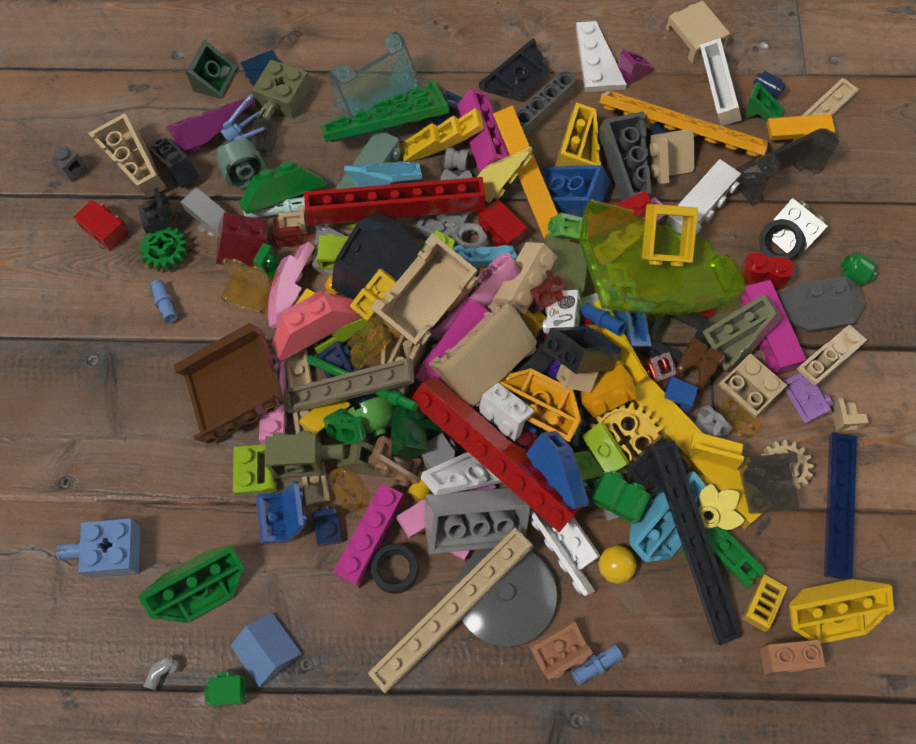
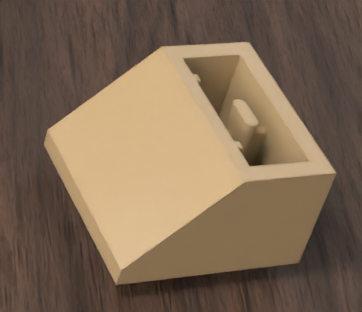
[718,353,787,418]

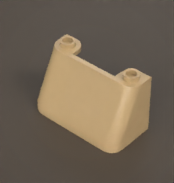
[370,233,478,346]
[428,298,537,407]

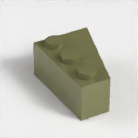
[702,294,783,373]

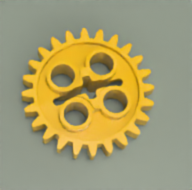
[586,402,666,481]

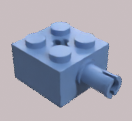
[56,519,140,578]

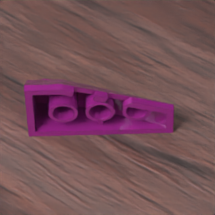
[166,98,255,152]

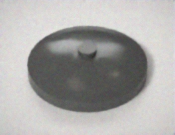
[457,548,557,648]

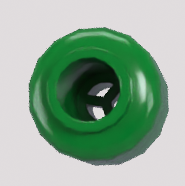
[840,252,877,286]

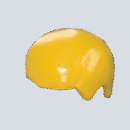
[598,545,637,584]

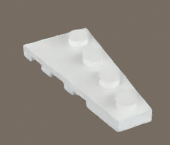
[576,21,626,92]
[421,452,502,496]

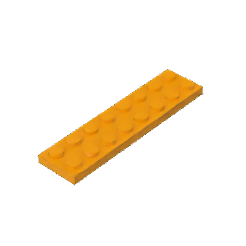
[599,90,768,157]

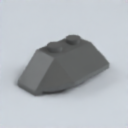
[777,276,866,332]

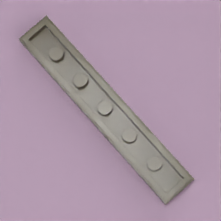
[284,358,414,414]

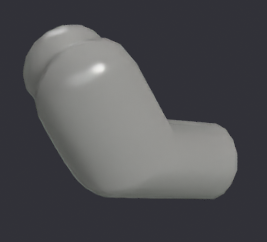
[143,657,179,690]

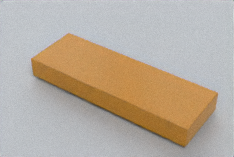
[766,114,836,140]

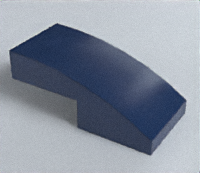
[425,91,463,126]

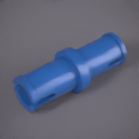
[579,302,626,336]

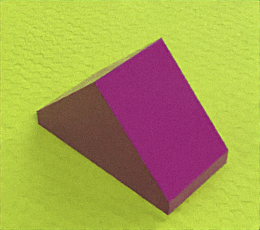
[618,49,654,85]

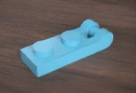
[453,245,517,269]

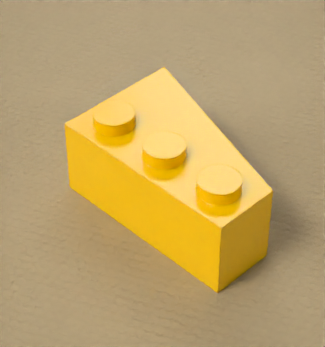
[555,102,601,166]

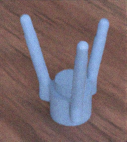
[221,94,265,142]

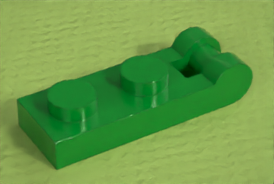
[705,526,765,590]

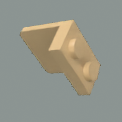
[650,129,694,184]

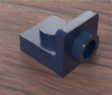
[312,507,343,547]

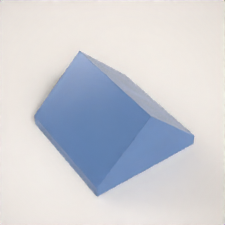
[231,613,302,688]

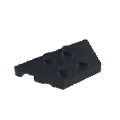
[479,38,550,101]

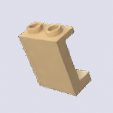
[666,1,730,63]

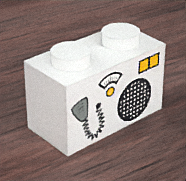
[543,290,582,334]

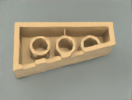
[88,113,167,198]

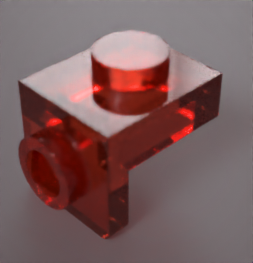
[270,218,304,247]
[530,269,564,311]

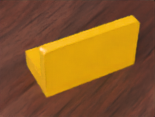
[688,432,744,470]

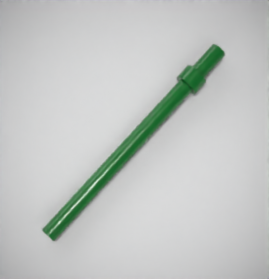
[307,355,419,412]

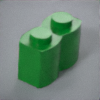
[589,471,651,524]

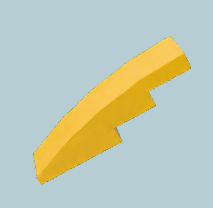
[400,108,484,162]

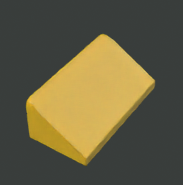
[299,400,351,437]

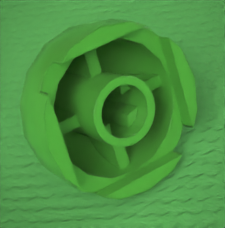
[347,397,395,438]

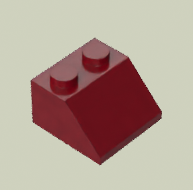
[216,212,268,271]

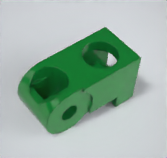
[323,408,366,444]

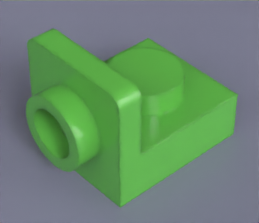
[548,213,584,242]

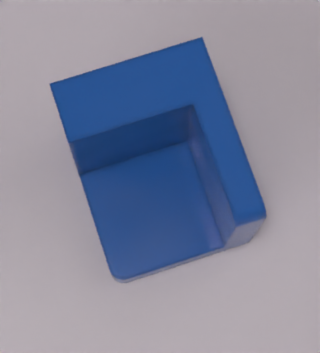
[664,376,698,414]

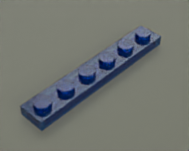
[824,432,857,580]

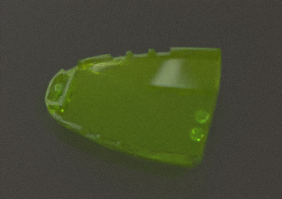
[579,200,745,316]

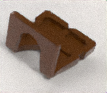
[672,338,725,394]

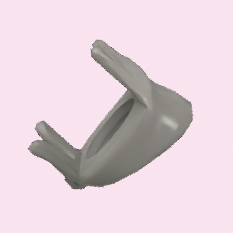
[452,223,487,249]
[694,404,732,438]

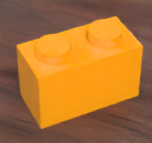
[580,364,637,418]

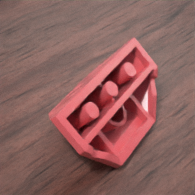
[272,290,362,362]

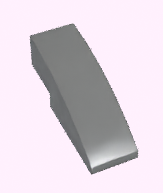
[181,188,227,238]

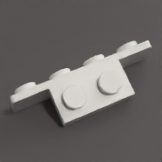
[529,509,601,596]

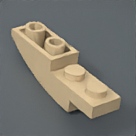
[797,324,867,386]

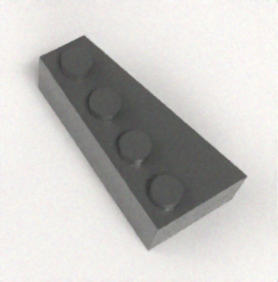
[598,111,651,201]

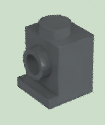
[51,145,87,183]

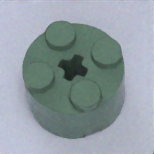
[216,137,266,190]

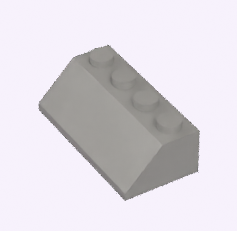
[424,488,530,554]

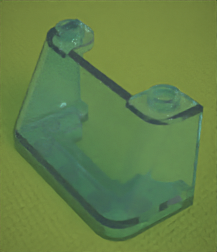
[328,31,420,118]

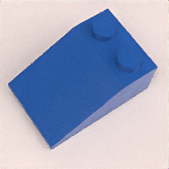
[542,165,611,216]

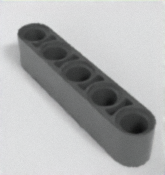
[506,71,575,148]

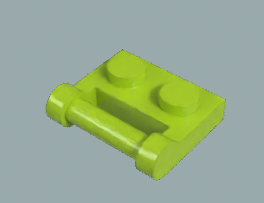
[233,445,277,495]

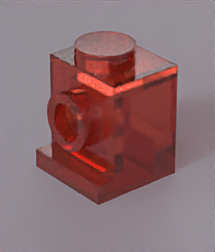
[641,352,677,382]

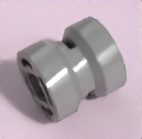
[444,147,469,171]

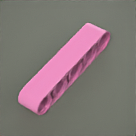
[429,253,522,342]

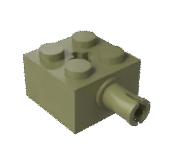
[252,60,311,124]
[265,431,345,479]

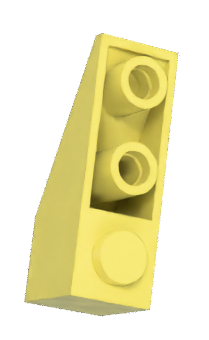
[477,147,533,203]

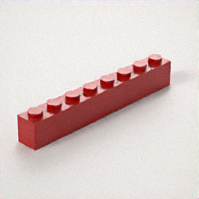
[304,177,485,225]
[411,376,581,532]

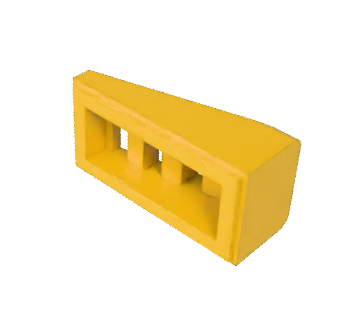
[741,574,787,632]

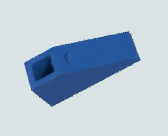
[526,431,589,510]

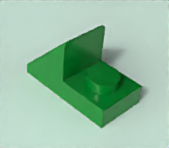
[745,82,784,122]

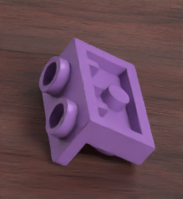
[783,373,834,424]

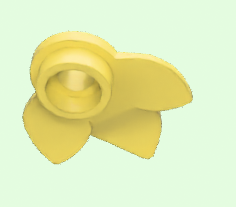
[698,484,744,530]

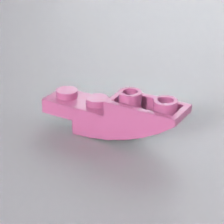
[268,242,315,329]
[259,355,287,445]

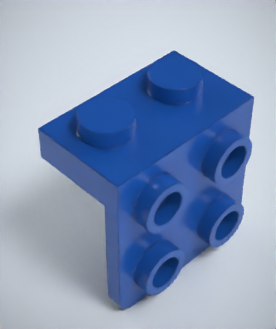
[256,481,306,544]

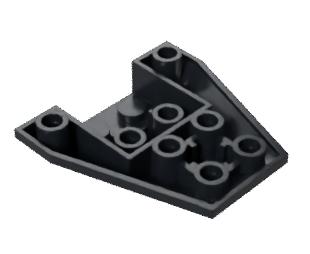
[331,211,424,300]

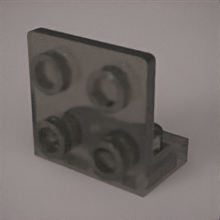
[739,452,800,514]

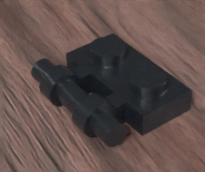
[624,435,689,499]

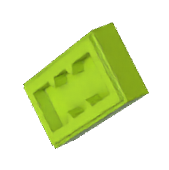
[582,422,630,473]

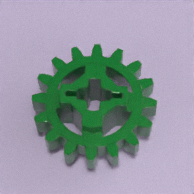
[138,226,189,272]

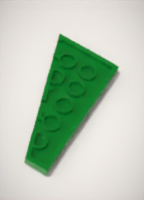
[321,80,449,142]

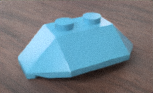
[344,161,422,187]
[629,471,706,562]

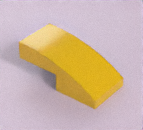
[350,268,397,321]

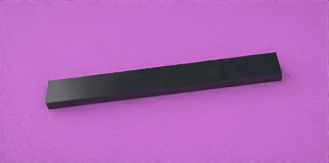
[649,440,742,645]

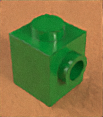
[204,672,246,708]

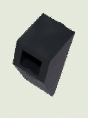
[149,137,200,188]

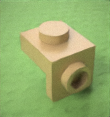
[279,205,310,237]

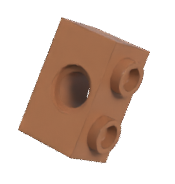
[759,640,826,675]

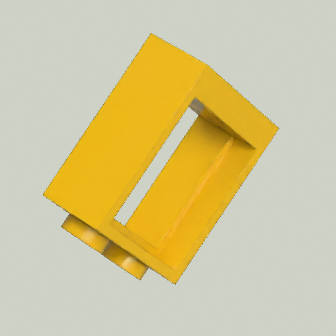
[642,204,698,266]

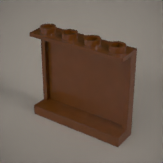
[174,323,286,444]

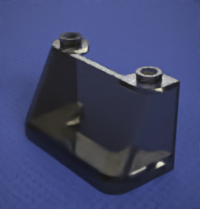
[736,128,840,207]

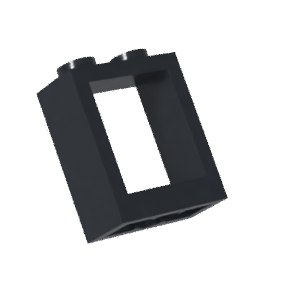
[640,300,709,370]
[542,326,622,374]

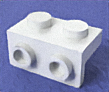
[478,383,534,441]

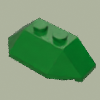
[239,162,327,214]
[138,545,244,623]

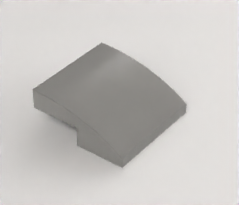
[415,212,472,238]

